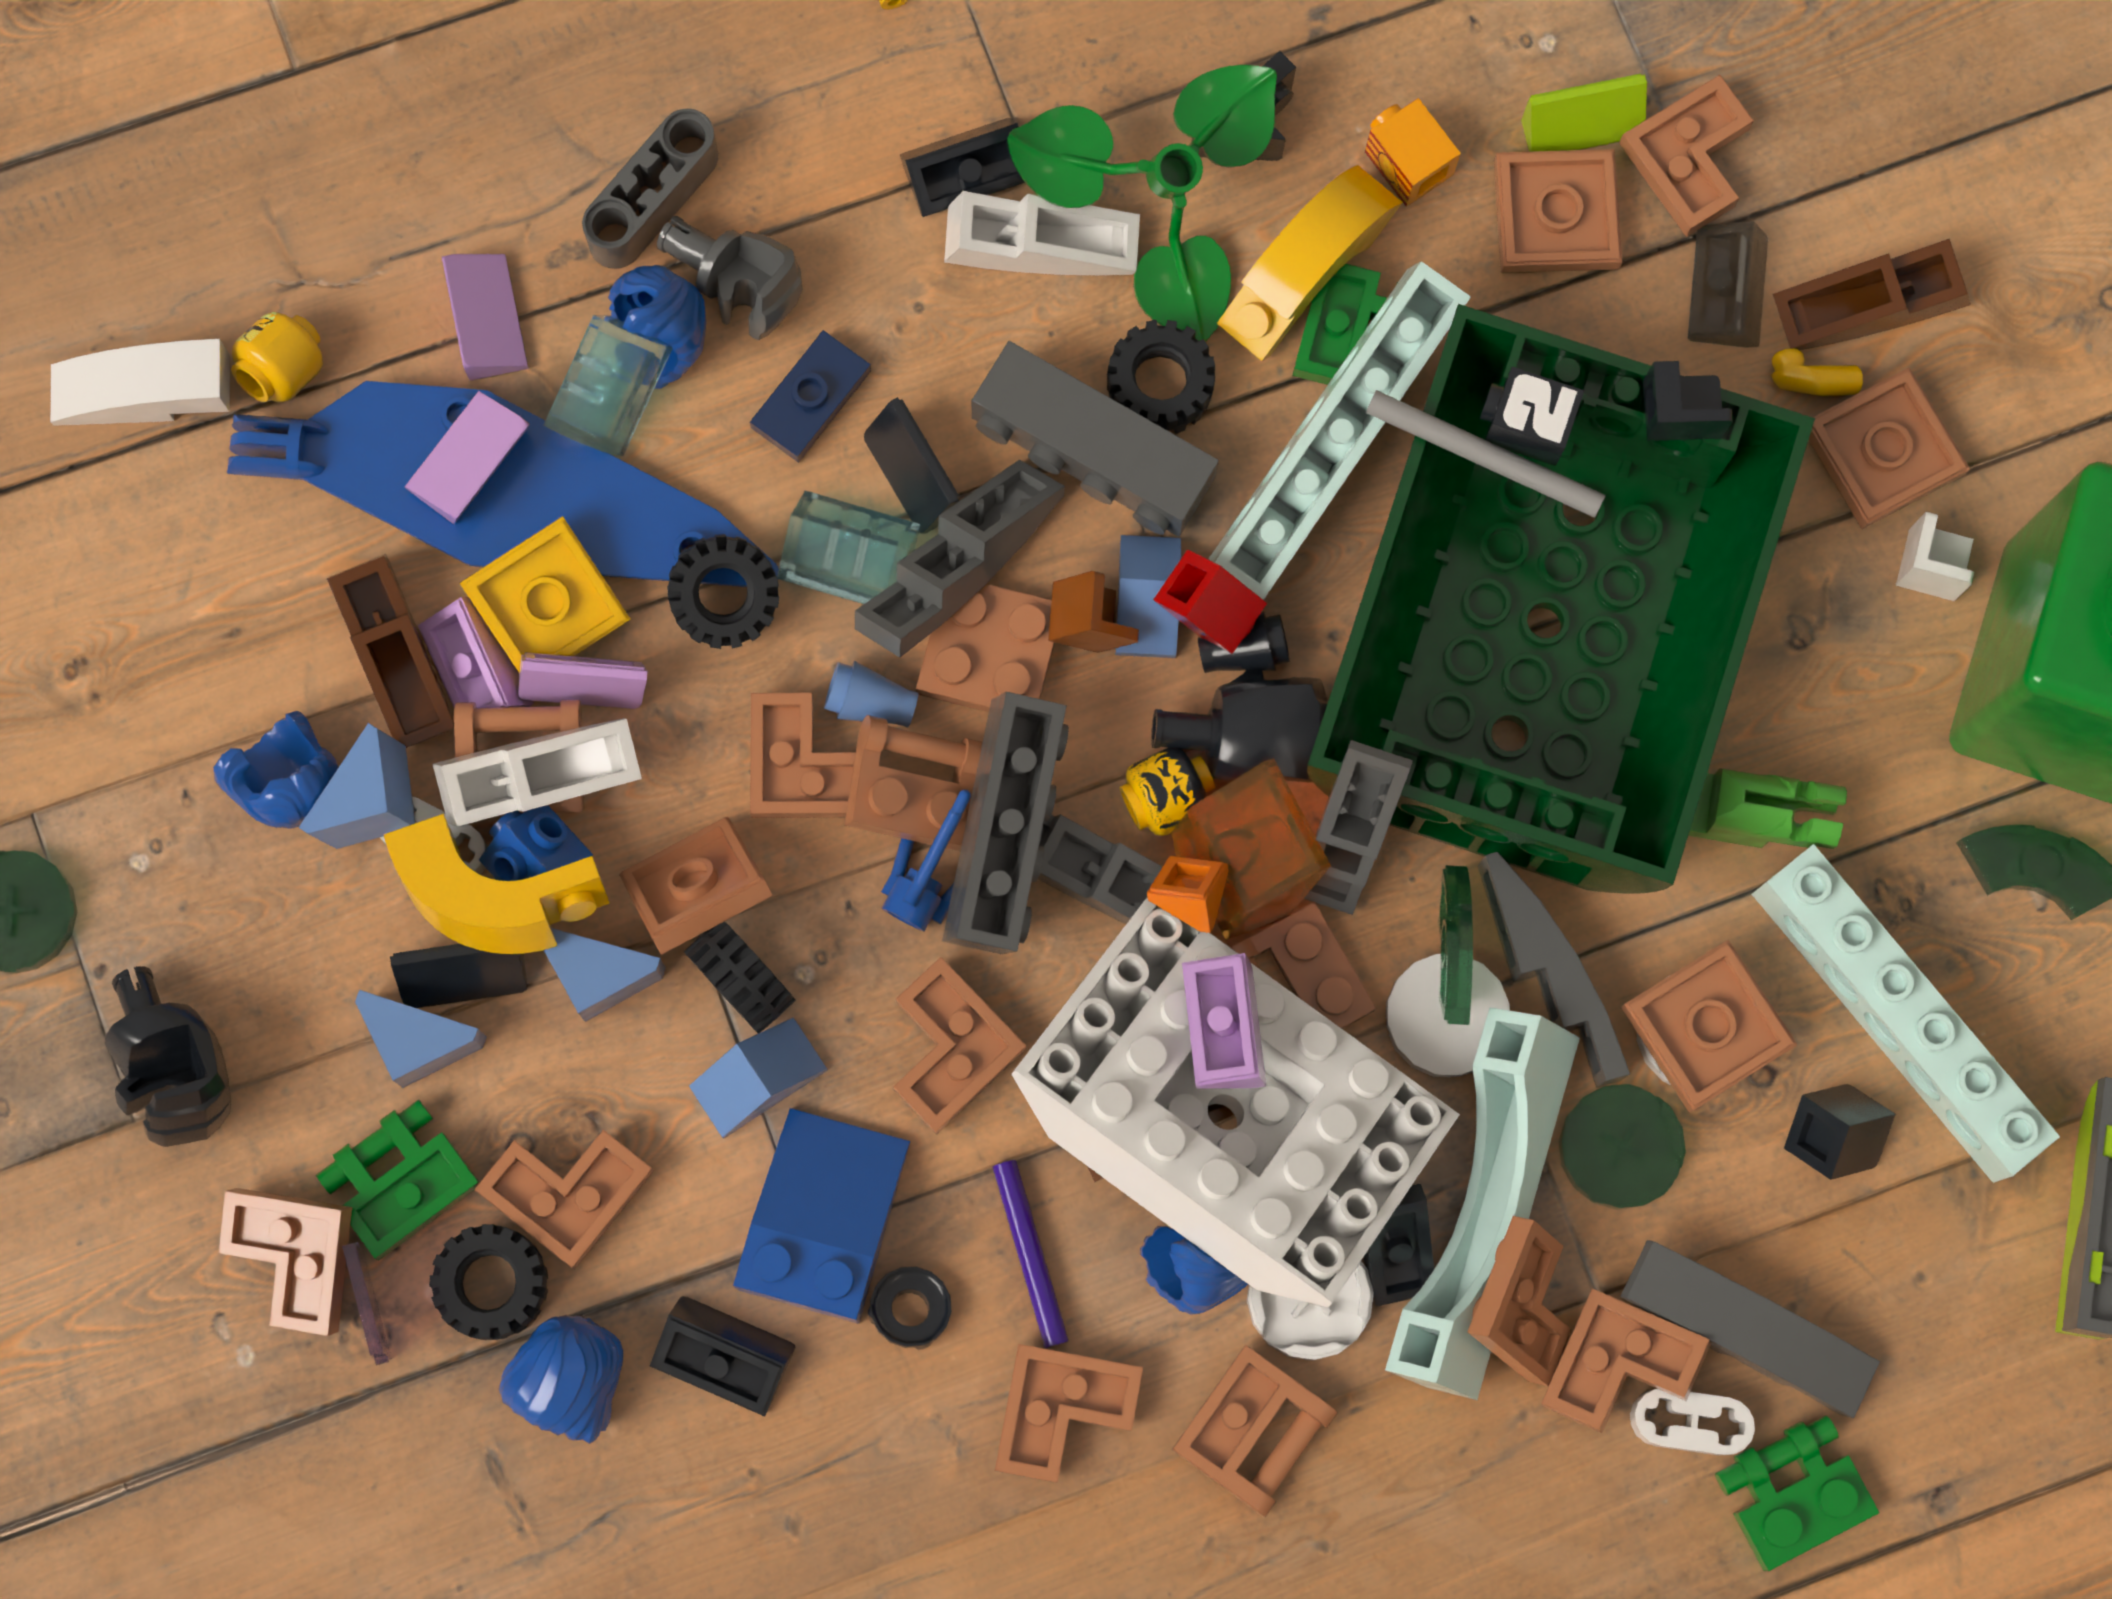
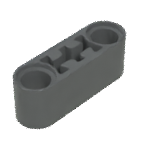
[582,108,718,269]

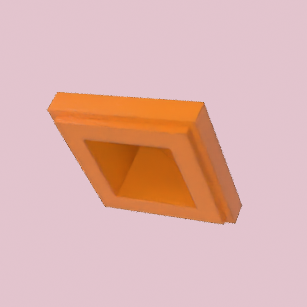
[1147,856,1229,933]

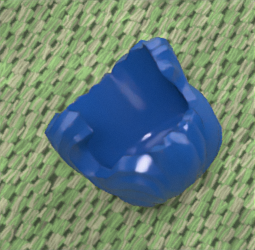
[608,265,707,389]
[213,711,339,829]
[1140,1226,1248,1315]
[499,1315,623,1444]

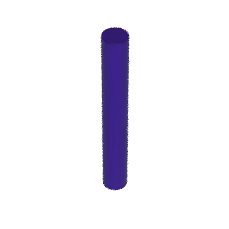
[992,1160,1069,1349]

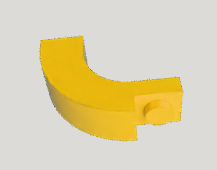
[1217,165,1403,361]
[383,814,610,954]

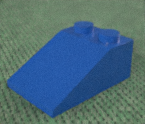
[733,1108,910,1324]

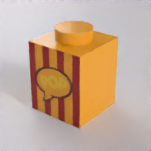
[1365,98,1461,207]

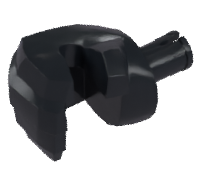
[1151,670,1328,783]
[104,966,231,1147]

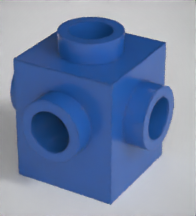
[478,805,593,881]

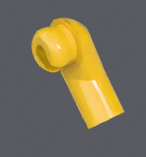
[1771,348,1863,396]

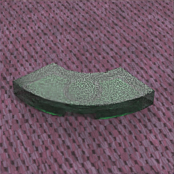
[1956,825,2112,920]
[1438,865,1473,1025]

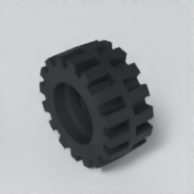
[1107,320,1215,434]
[684,921,796,1034]
[429,1224,549,1340]

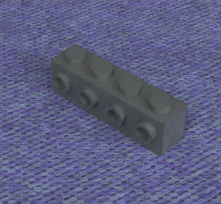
[971,341,1219,537]
[942,692,1069,954]

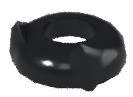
[868,1267,952,1350]

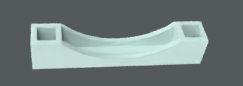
[1385,1007,1580,1400]

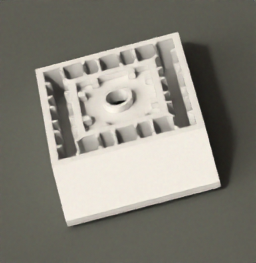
[1012,898,1460,1307]

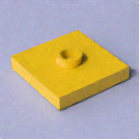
[460,516,631,673]

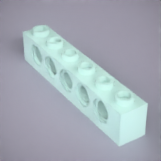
[1208,261,1471,600]
[1752,844,2060,1183]

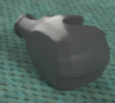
[657,216,803,340]

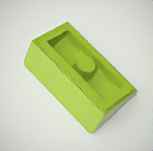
[1521,74,1647,152]

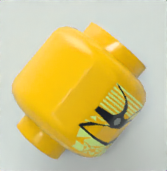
[231,312,323,402]

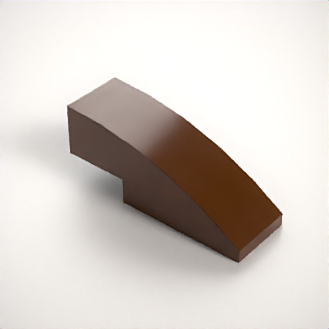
[1773,238,1971,350]
[327,554,454,748]

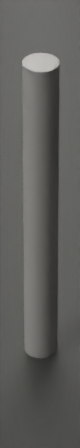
[1366,390,1605,518]

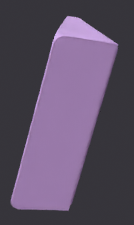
[442,254,529,381]
[405,391,530,524]
[418,597,534,708]
[518,652,648,709]
[1182,953,1266,1089]

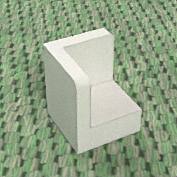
[1896,512,1974,601]

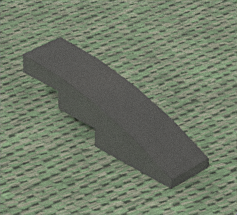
[855,460,1065,657]
[1294,740,1413,915]
[1038,814,1225,924]
[1478,852,1630,1088]
[1620,1240,1880,1418]

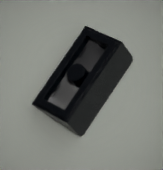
[900,118,1025,217]
[864,397,960,534]
[390,944,528,1008]
[650,1296,795,1417]

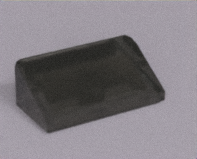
[1688,221,1768,348]

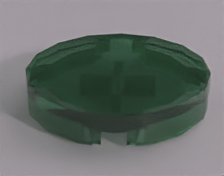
[0,850,77,974]
[1558,1084,1686,1210]

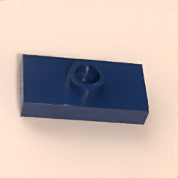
[750,330,871,463]

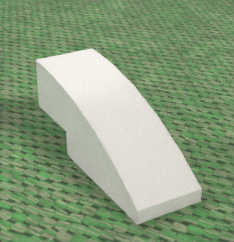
[944,191,1140,276]
[50,339,230,426]
[432,718,642,827]

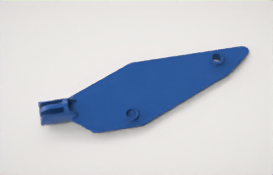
[227,381,779,587]

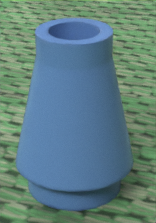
[824,661,919,728]

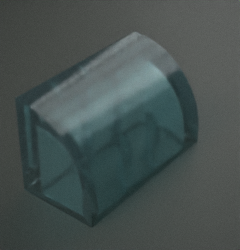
[543,315,673,456]
[777,490,921,604]

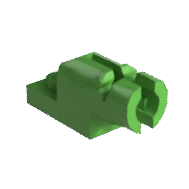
[1688,768,1847,849]

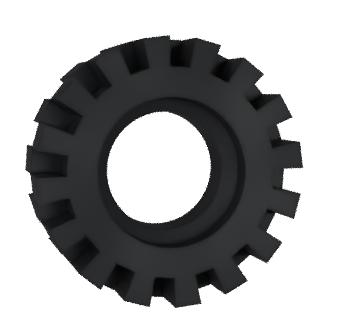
[667,534,780,649]

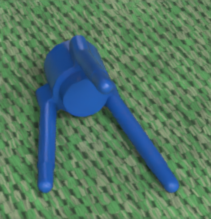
[881,790,971,932]

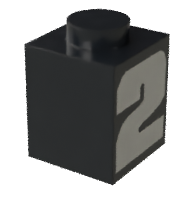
[1480,367,1584,466]

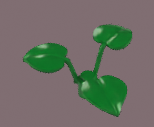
[1007,65,1277,342]

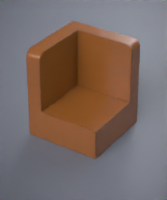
[1048,571,1139,653]

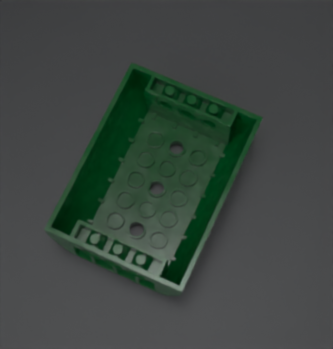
[1307,304,1815,894]

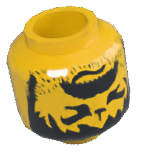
[1119,747,1215,836]

